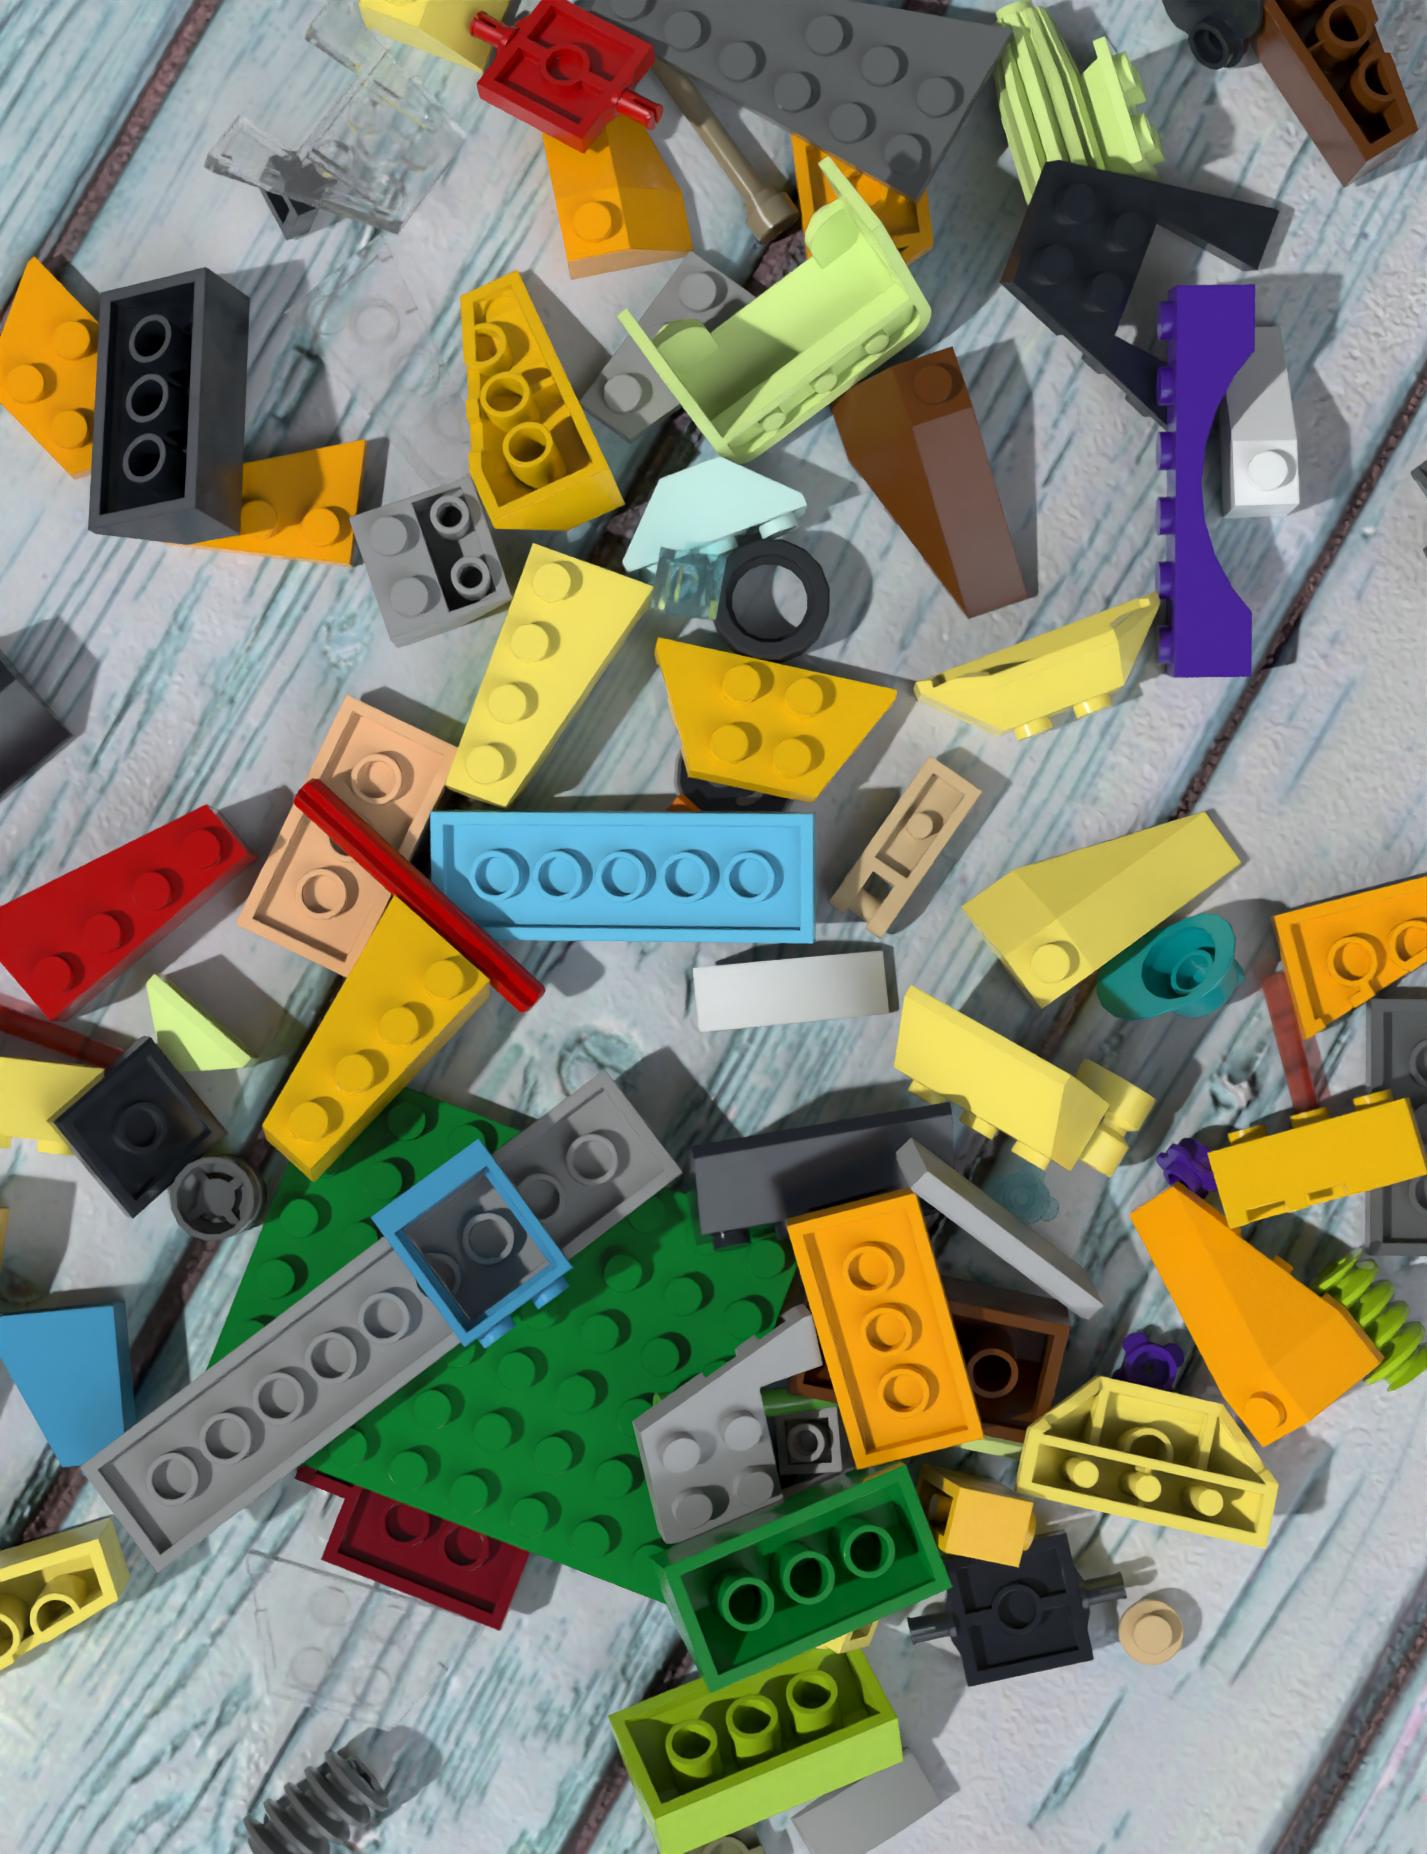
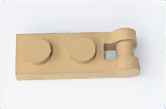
[828,756,982,939]

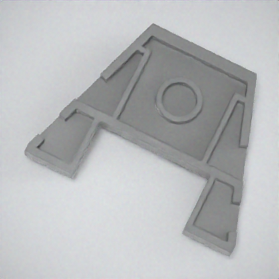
[632,1304,841,1544]

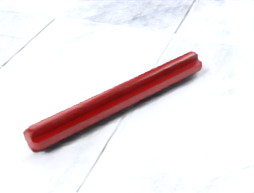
[293,778,546,1013]

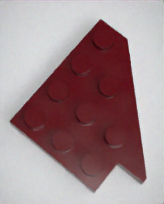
[294,1466,532,1631]

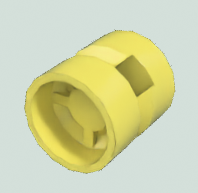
[1074,1059,1157,1178]

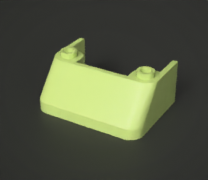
[617,156,931,465]

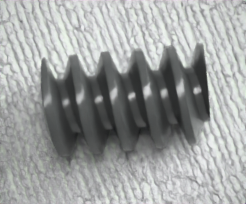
[243,1749,389,1854]

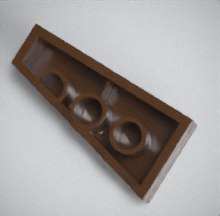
[1249,0,1419,188]

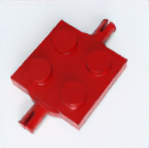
[469,0,663,154]

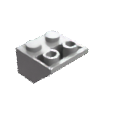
[349,476,513,648]

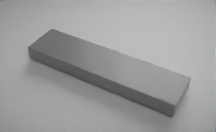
[896,1137,1104,1320]

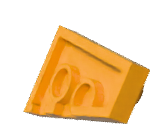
[1270,876,1427,1040]

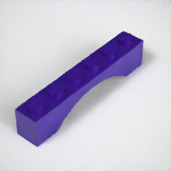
[1155,284,1255,678]

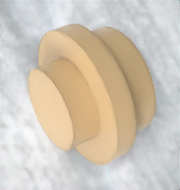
[1118,1599,1183,1665]

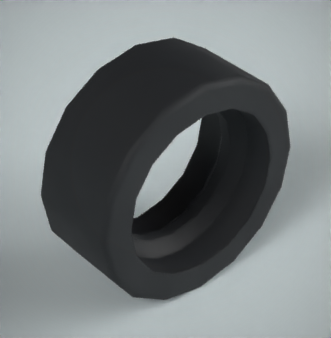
[710,539,830,663]

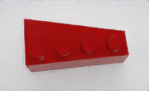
[0,804,259,1022]

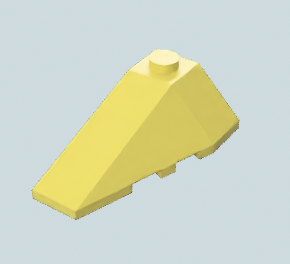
[961,811,1242,1010]

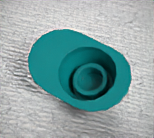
[1096,913,1245,1021]

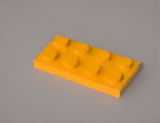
[787,1187,984,1470]

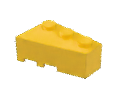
[1207,1089,1427,1229]

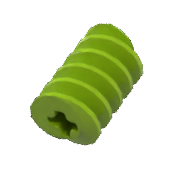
[1308,1247,1427,1392]

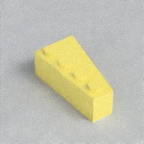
[445,543,656,810]
[0,1517,131,1671]

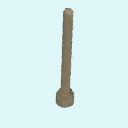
[650,58,801,244]

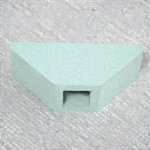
[622,456,807,585]

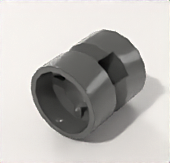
[170,1154,267,1241]

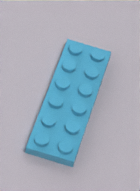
[430,810,816,944]

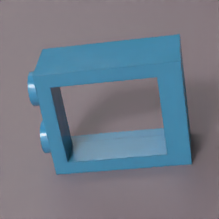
[371,1139,574,1349]

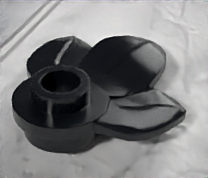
[1162,0,1263,70]

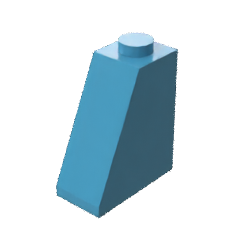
[0,1301,136,1476]

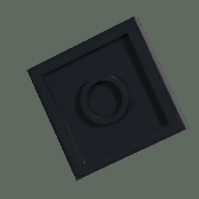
[46,1036,228,1219]

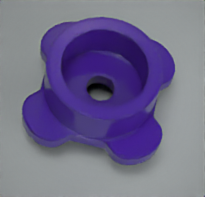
[1156,1138,1218,1199]
[1112,1332,1184,1393]

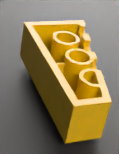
[262,895,490,1182]

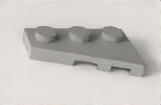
[579,250,756,444]

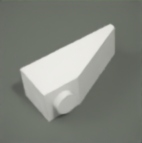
[1219,326,1300,518]

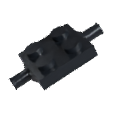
[907,1529,1127,1687]

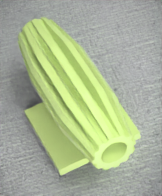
[992,0,1165,206]

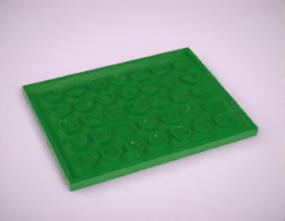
[205,1087,798,1605]

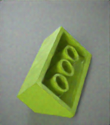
[608,1648,904,1854]

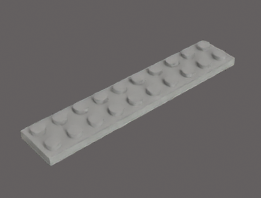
[80,1069,683,1573]

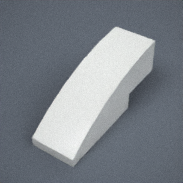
[693,950,889,1033]

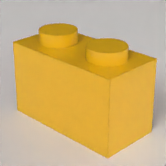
[916,1463,1036,1567]

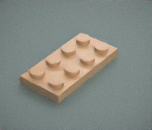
[236,695,458,978]

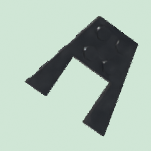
[1000,160,1279,432]

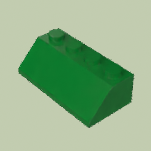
[649,1460,952,1693]

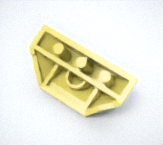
[913,591,1161,741]
[1013,1375,1279,1549]

